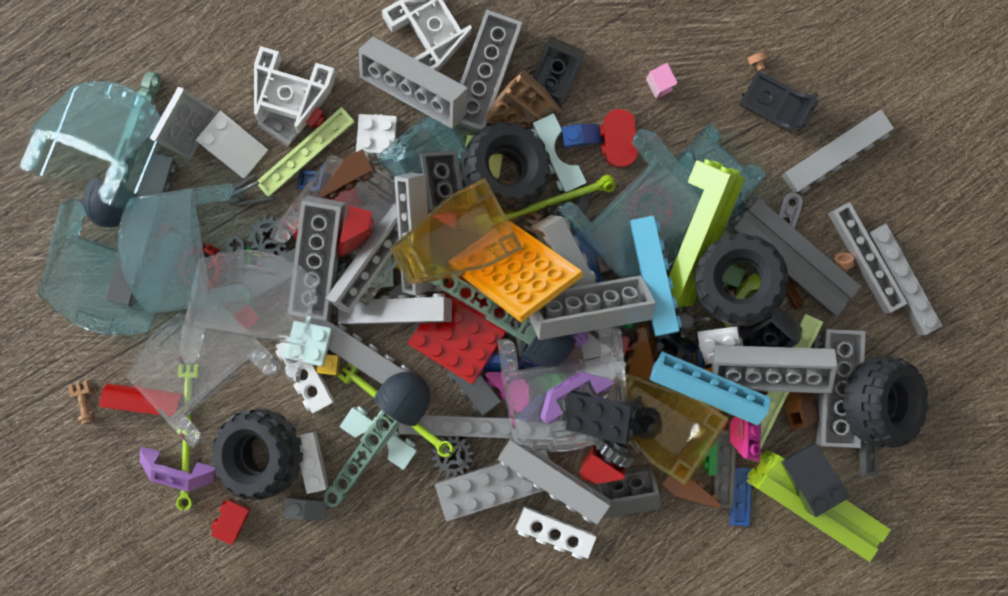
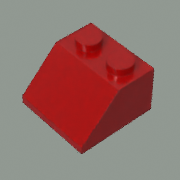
[338,206,375,257]
[579,444,626,484]

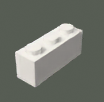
[297,431,329,494]

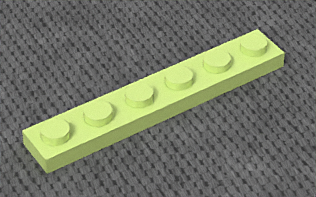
[258,107,355,197]

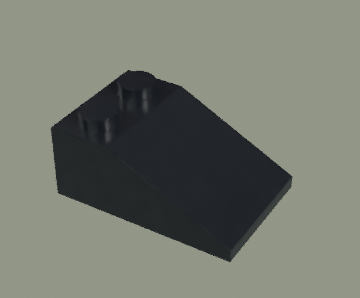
[533,36,586,108]
[739,307,802,348]
[638,332,698,395]
[781,442,850,517]

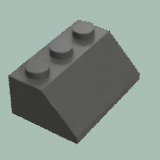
[420,150,466,214]
[597,465,660,518]

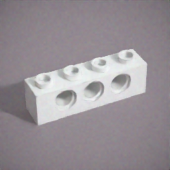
[276,339,335,413]
[516,505,596,560]

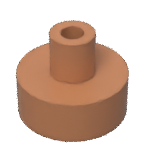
[747,51,768,71]
[834,253,854,273]

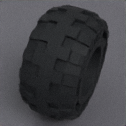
[460,121,551,213]
[695,233,788,326]
[843,357,929,448]
[211,409,303,501]

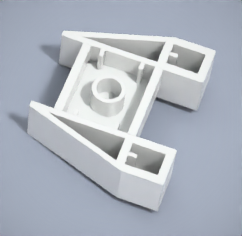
[382,0,472,72]
[254,46,336,133]

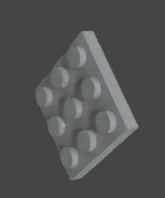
[150,87,218,161]

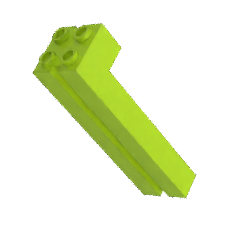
[668,159,746,307]
[746,449,891,562]

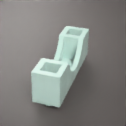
[531,113,587,193]
[340,406,418,470]

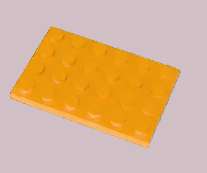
[448,220,583,322]

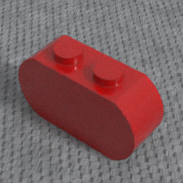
[599,109,638,169]

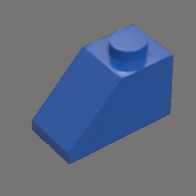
[561,124,601,149]

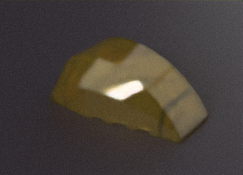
[390,178,523,285]
[601,371,729,485]

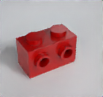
[211,498,252,545]

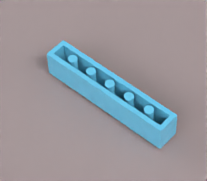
[630,216,682,337]
[650,352,770,426]

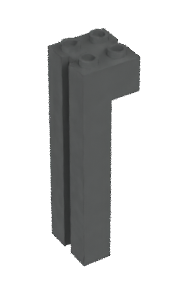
[725,198,861,316]

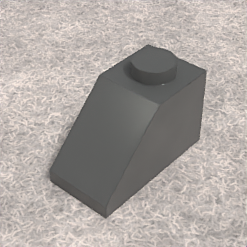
[284,495,328,520]

